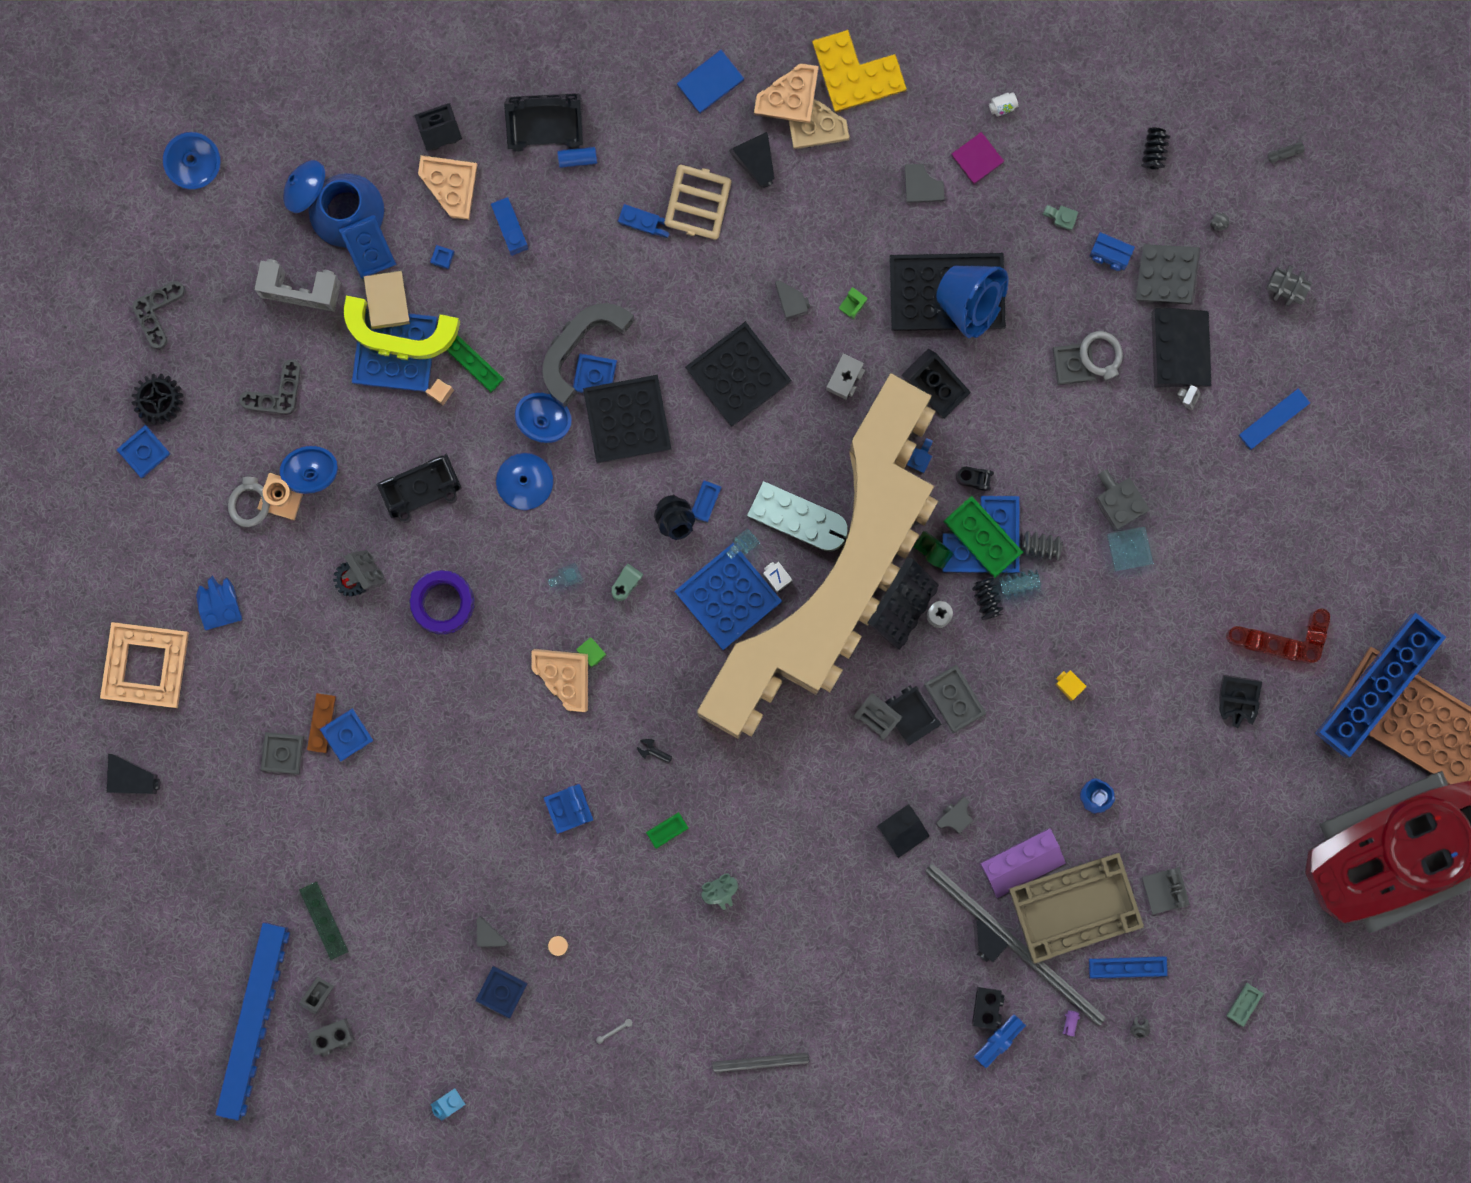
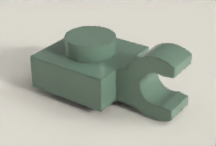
[1043,205,1078,230]

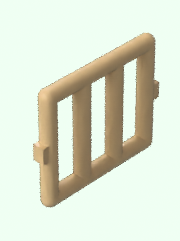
[664,165,731,240]

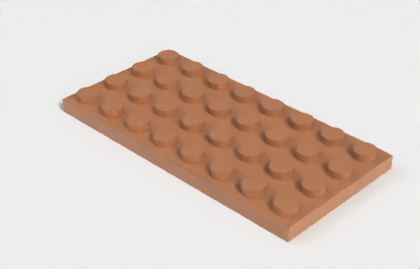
[1331,647,1471,785]

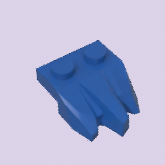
[196,575,243,630]

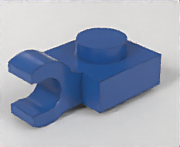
[907,438,933,473]

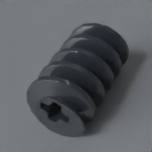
[1141,127,1171,170]
[972,578,1003,620]

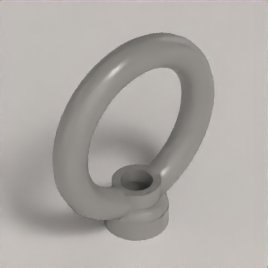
[1080,331,1123,381]
[228,477,270,527]

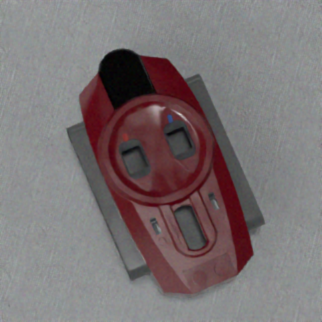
[1305,771,1471,933]

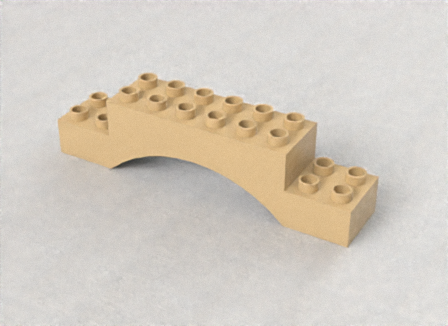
[697,373,938,739]

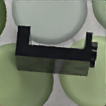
[885,685,942,746]

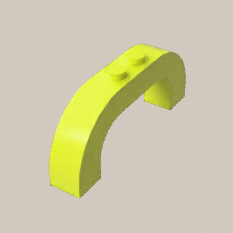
[344,296,460,360]

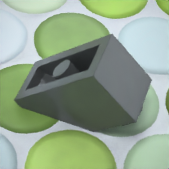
[775,280,810,321]

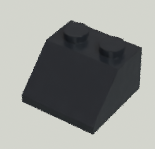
[414,103,462,151]
[876,804,930,858]
[973,918,1008,963]

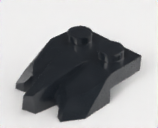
[1219,675,1262,729]

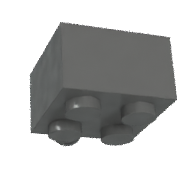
[1094,469,1150,532]

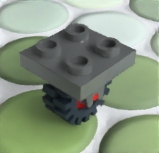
[333,550,386,597]

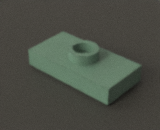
[1226,983,1264,1027]

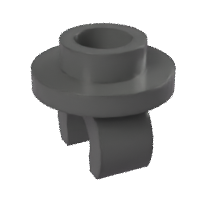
[1130,1017,1150,1038]

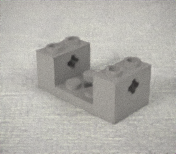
[254,259,341,312]

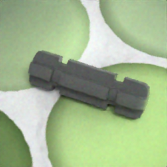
[1268,142,1305,163]

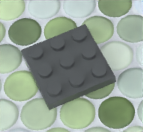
[1136,244,1201,305]

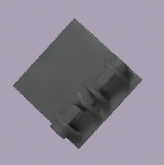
[1142,867,1190,915]

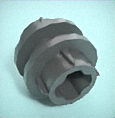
[1266,265,1312,307]

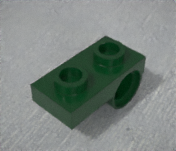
[913,531,954,569]

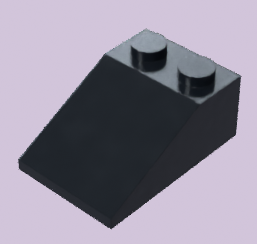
[901,349,971,419]

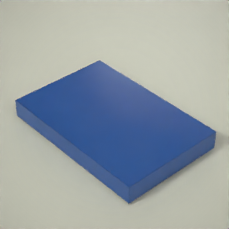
[677,50,744,114]
[339,215,396,279]

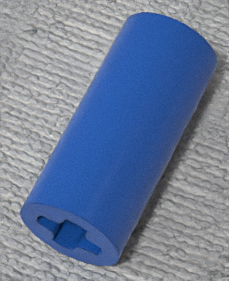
[558,147,597,168]

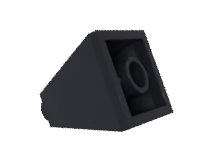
[729,132,775,188]

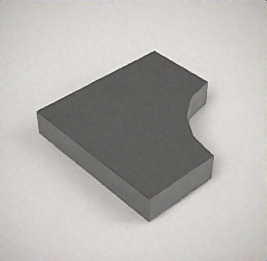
[904,164,944,203]

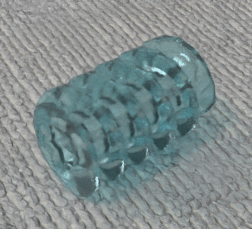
[999,569,1041,600]

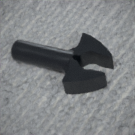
[637,739,672,763]

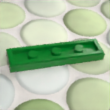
[446,335,504,393]

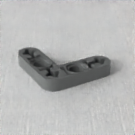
[132,281,185,349]
[239,359,301,415]

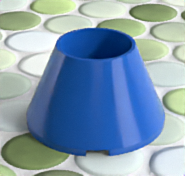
[309,173,384,248]
[936,266,1009,338]

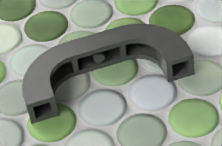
[543,303,635,408]

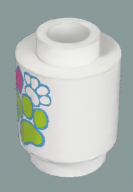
[989,93,1018,117]

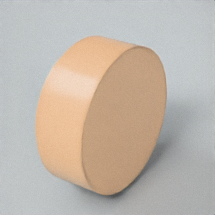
[548,936,568,956]

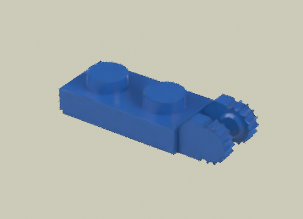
[618,204,669,238]

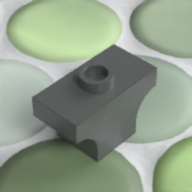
[935,797,973,834]

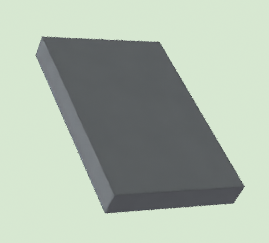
[923,664,986,734]

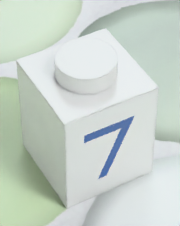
[763,562,792,593]

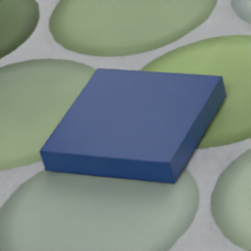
[573,353,617,393]
[116,425,171,478]
[319,708,373,762]

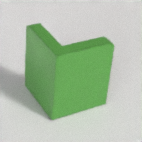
[839,287,868,320]
[576,638,607,668]

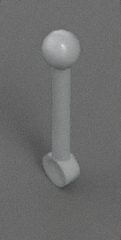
[596,1019,632,1044]

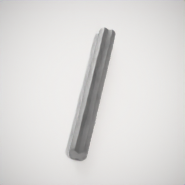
[712,1053,809,1073]

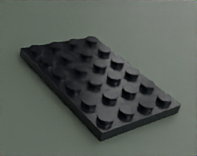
[889,253,1006,331]

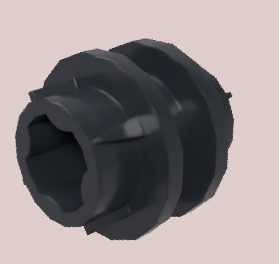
[654,494,695,541]

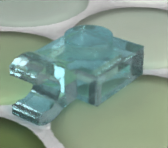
[726,529,760,559]
[548,563,583,588]

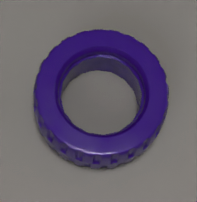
[409,570,475,635]

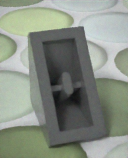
[477,916,509,947]
[299,977,334,1014]

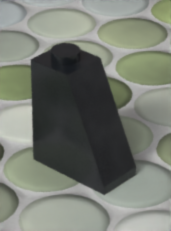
[106,754,160,794]

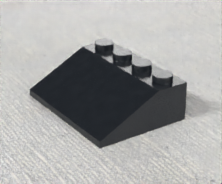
[1151,308,1212,388]

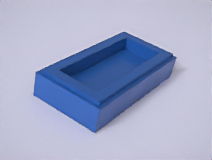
[692,480,721,523]

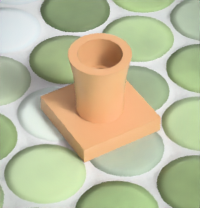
[257,473,303,521]

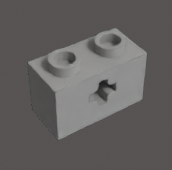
[826,353,865,400]

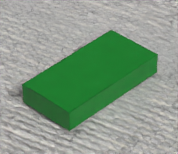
[646,812,689,849]

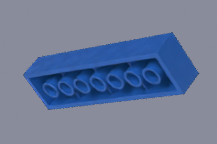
[1315,613,1446,758]

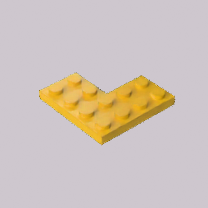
[812,30,907,112]

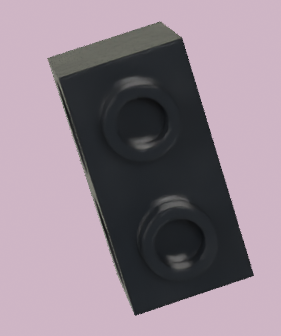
[972,987,1004,1030]

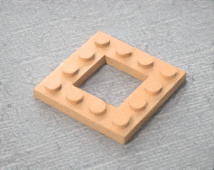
[100,622,189,708]

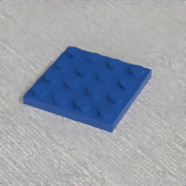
[352,309,438,392]
[674,543,782,650]

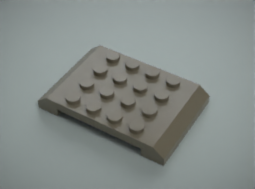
[1009,853,1144,964]

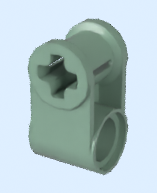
[612,564,644,601]

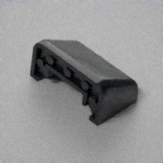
[504,93,583,152]

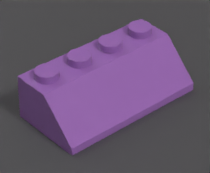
[979,829,1066,898]

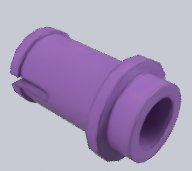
[1062,1010,1080,1036]

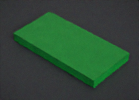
[943,496,1023,578]

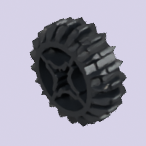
[132,374,184,425]

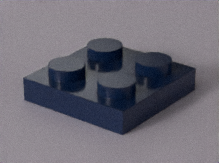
[475,966,528,1018]

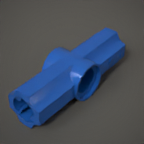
[973,1014,1026,1068]

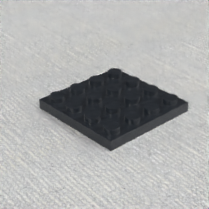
[685,321,792,428]
[583,375,672,464]
[868,557,939,650]

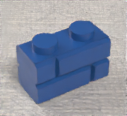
[1089,232,1135,271]

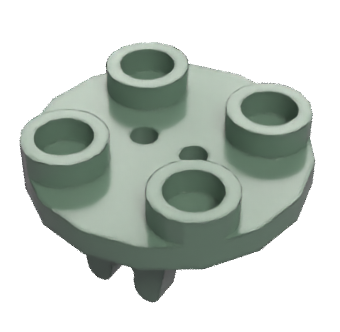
[701,874,738,910]

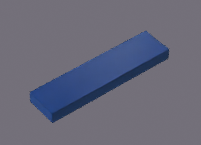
[1238,388,1310,450]
[1088,956,1168,978]

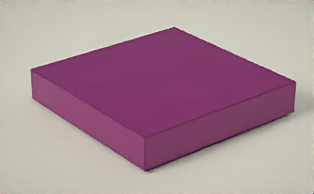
[951,132,1004,185]

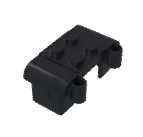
[376,453,462,523]

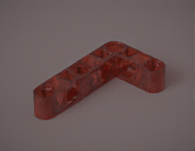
[1226,608,1330,664]

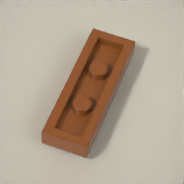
[307,693,336,753]

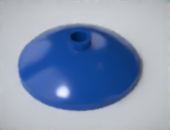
[163,132,220,189]
[283,160,325,213]
[515,393,571,443]
[280,446,338,494]
[496,453,553,510]

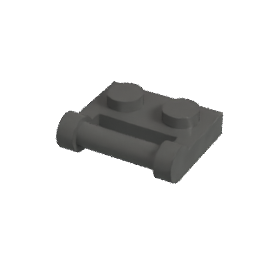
[853,693,902,740]

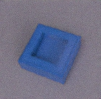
[430,245,454,269]

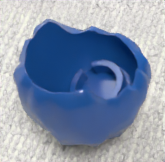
[1080,778,1115,814]

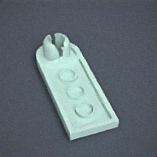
[747,481,848,551]

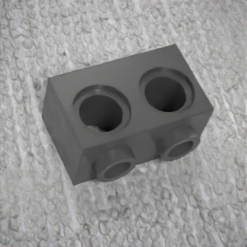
[307,1018,355,1057]

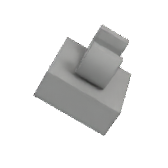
[1177,385,1201,410]

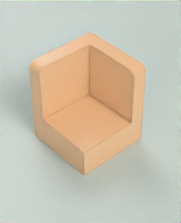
[425,379,454,405]

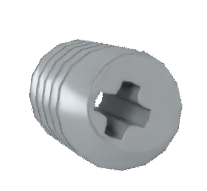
[927,601,953,628]

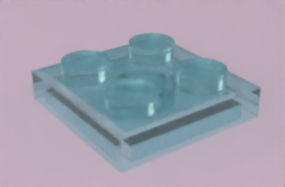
[1107,526,1153,572]

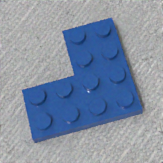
[942,496,1019,573]

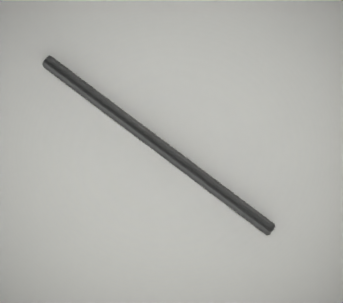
[925,864,1105,1026]

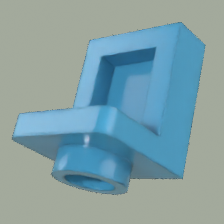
[431,1088,466,1121]

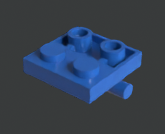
[544,784,594,834]

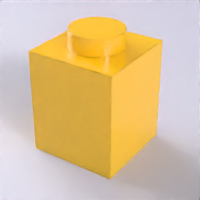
[1055,670,1087,701]

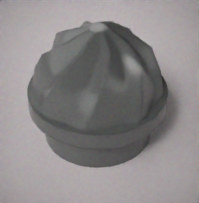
[1210,212,1229,231]

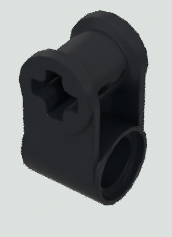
[956,466,994,491]

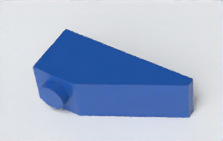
[491,197,529,256]

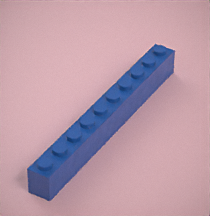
[215,922,290,1120]

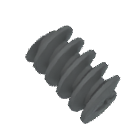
[1022,530,1063,561]

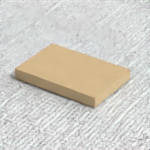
[364,271,410,330]

